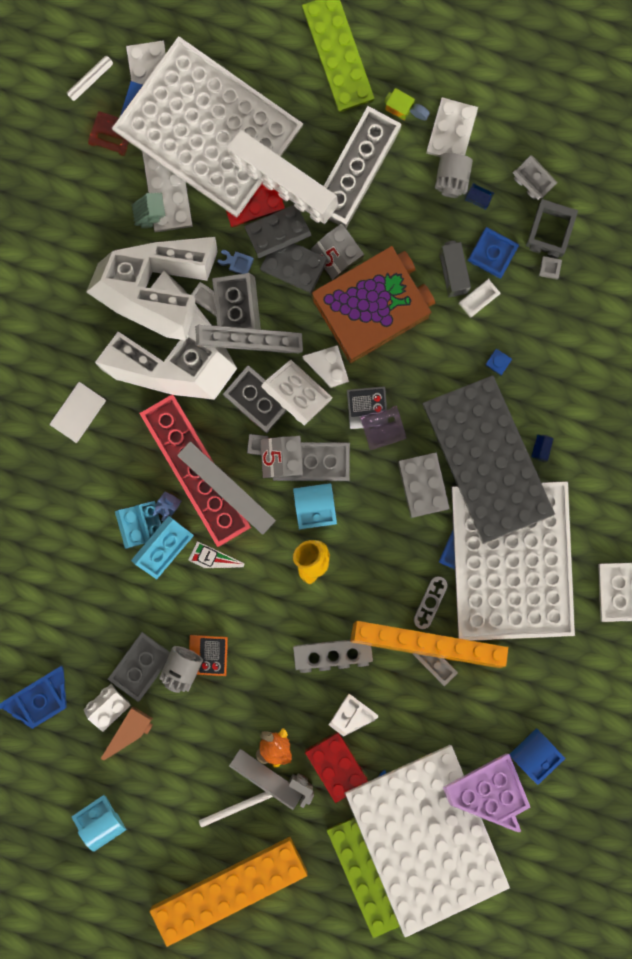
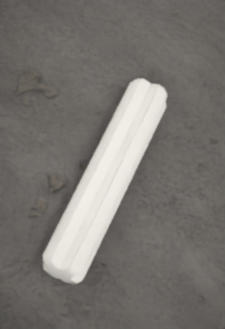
[67,56,113,101]

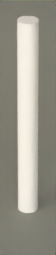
[199,792,273,827]

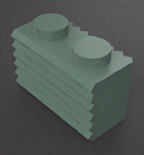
[131,193,166,228]

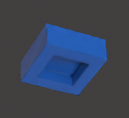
[485,349,512,376]

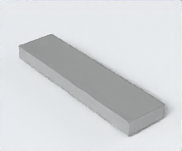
[229,749,303,810]

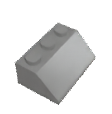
[212,273,261,330]

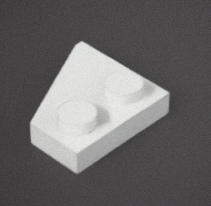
[303,345,349,388]
[328,694,378,736]

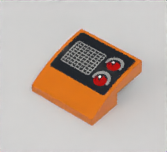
[189,635,228,676]

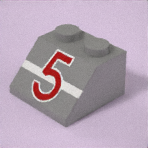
[311,224,364,280]
[260,436,303,478]

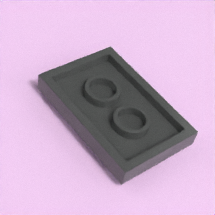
[244,205,311,258]
[260,243,328,294]
[108,632,170,702]

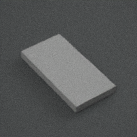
[273,442,350,481]

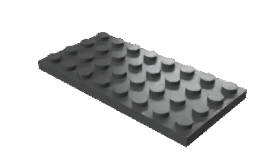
[422,376,555,544]

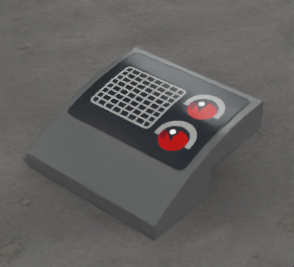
[347,387,388,429]

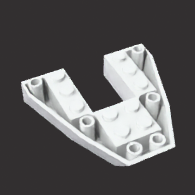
[86,237,218,341]
[95,271,237,400]

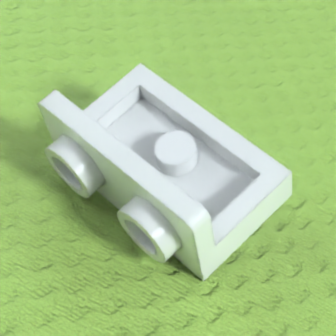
[84,684,131,732]

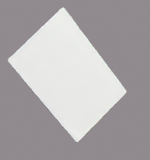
[50,382,106,443]

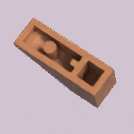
[101,706,153,760]

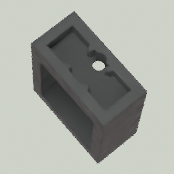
[526,199,578,259]
[439,241,471,298]

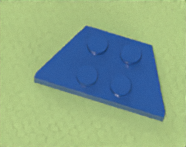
[0,666,67,729]

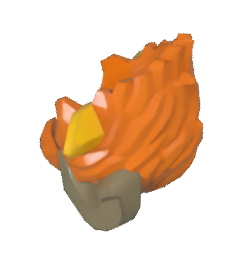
[256,728,292,768]

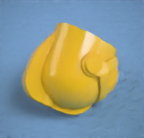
[293,540,330,584]

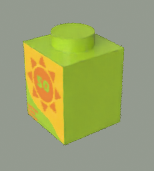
[384,88,415,121]

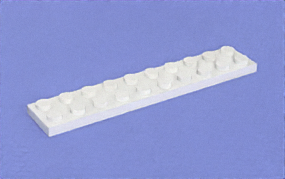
[126,40,193,232]

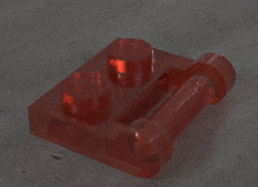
[88,111,129,157]

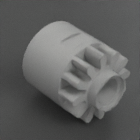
[435,153,473,198]
[159,646,203,693]

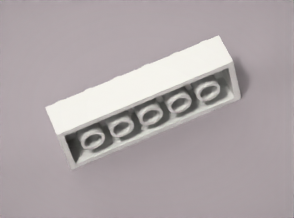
[324,106,401,228]
[227,130,338,224]

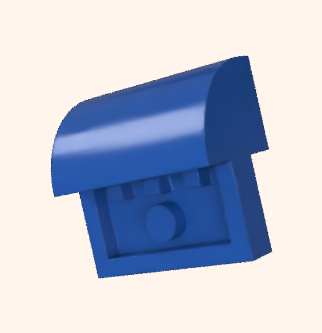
[510,728,566,785]

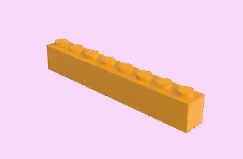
[350,621,508,668]

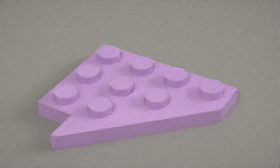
[443,753,530,832]

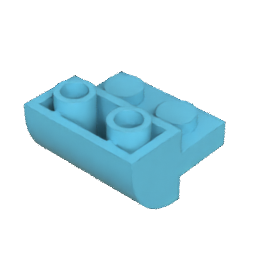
[293,483,337,529]
[115,501,161,549]
[72,795,127,852]

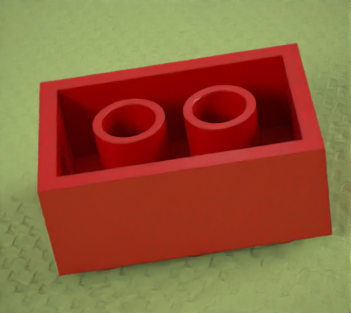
[305,731,368,803]

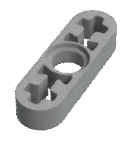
[414,576,447,629]

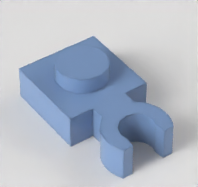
[218,250,254,274]
[153,491,181,522]

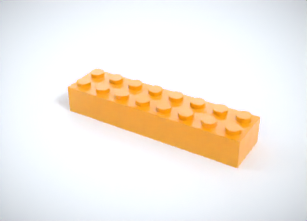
[150,837,307,947]

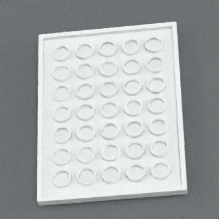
[112,36,303,218]
[452,482,575,640]
[344,745,510,937]

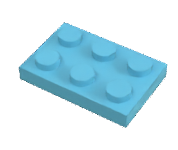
[131,516,194,579]

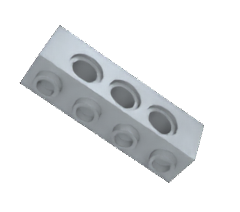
[293,639,373,673]

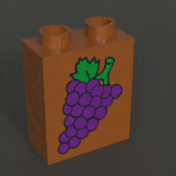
[312,246,435,364]

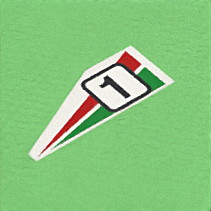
[189,541,244,568]

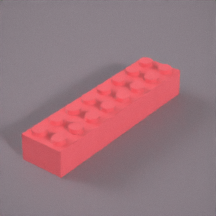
[139,395,252,547]

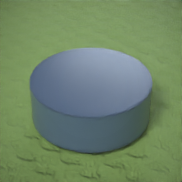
[410,104,430,121]

